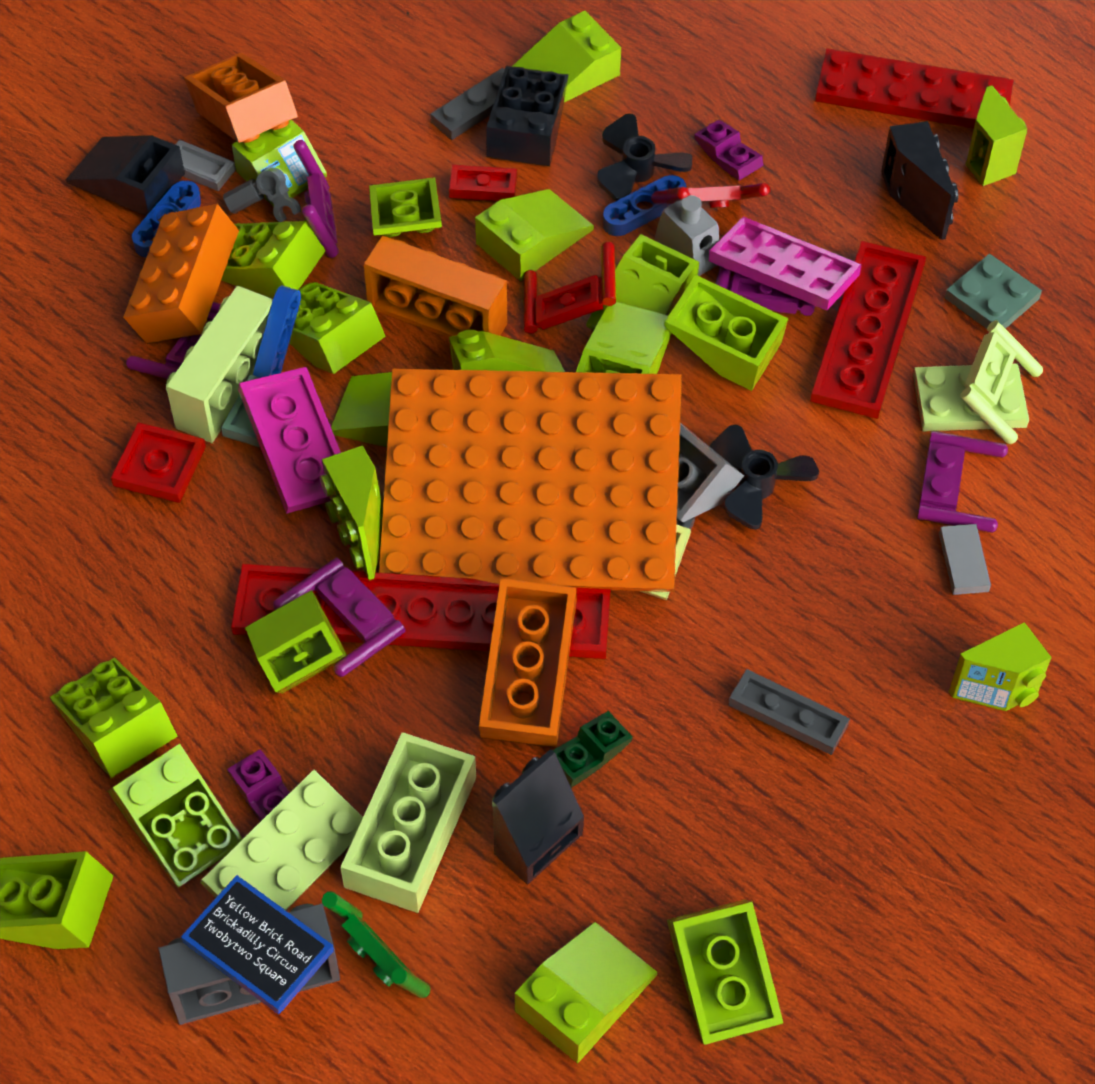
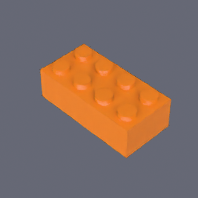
[184,53,298,143]
[123,204,239,343]
[364,235,507,338]
[479,578,576,747]

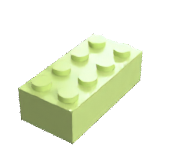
[166,286,273,443]
[341,732,476,913]

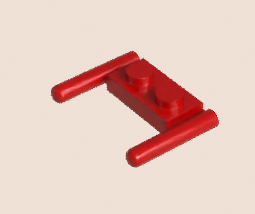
[651,183,770,208]
[524,242,616,334]

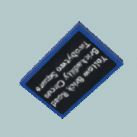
[181,875,334,1015]

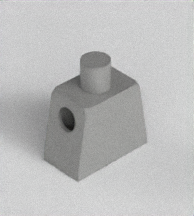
[655,195,719,276]

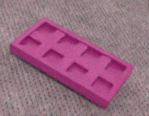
[708,216,861,310]

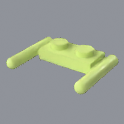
[960,320,1043,444]

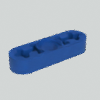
[603,175,686,236]
[132,180,201,258]
[253,285,301,378]

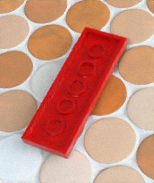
[815,48,1014,128]
[810,241,927,419]

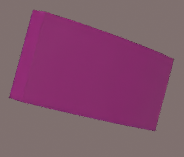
[694,119,763,181]
[227,749,290,822]

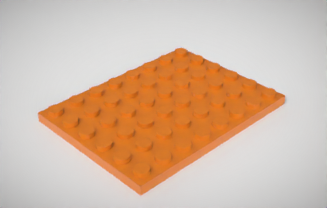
[379,369,682,592]

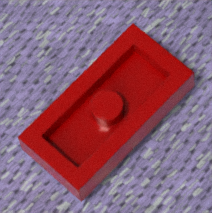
[449,165,517,201]

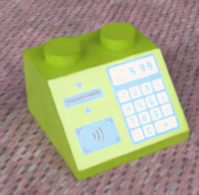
[232,120,327,207]
[949,622,1051,711]

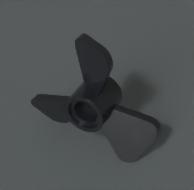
[597,114,693,201]
[709,424,819,529]

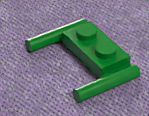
[322,892,430,998]

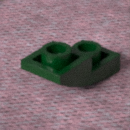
[552,711,633,788]

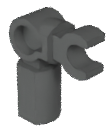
[223,167,301,222]

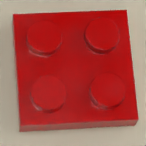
[111,422,206,503]

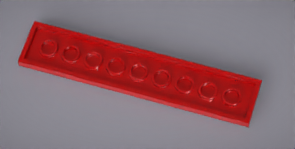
[231,564,611,659]

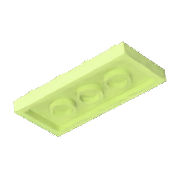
[200,770,363,910]

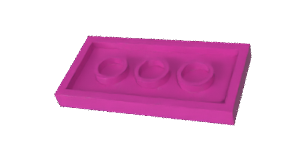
[238,367,341,514]

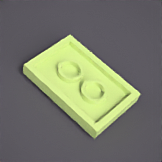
[913,364,1029,431]

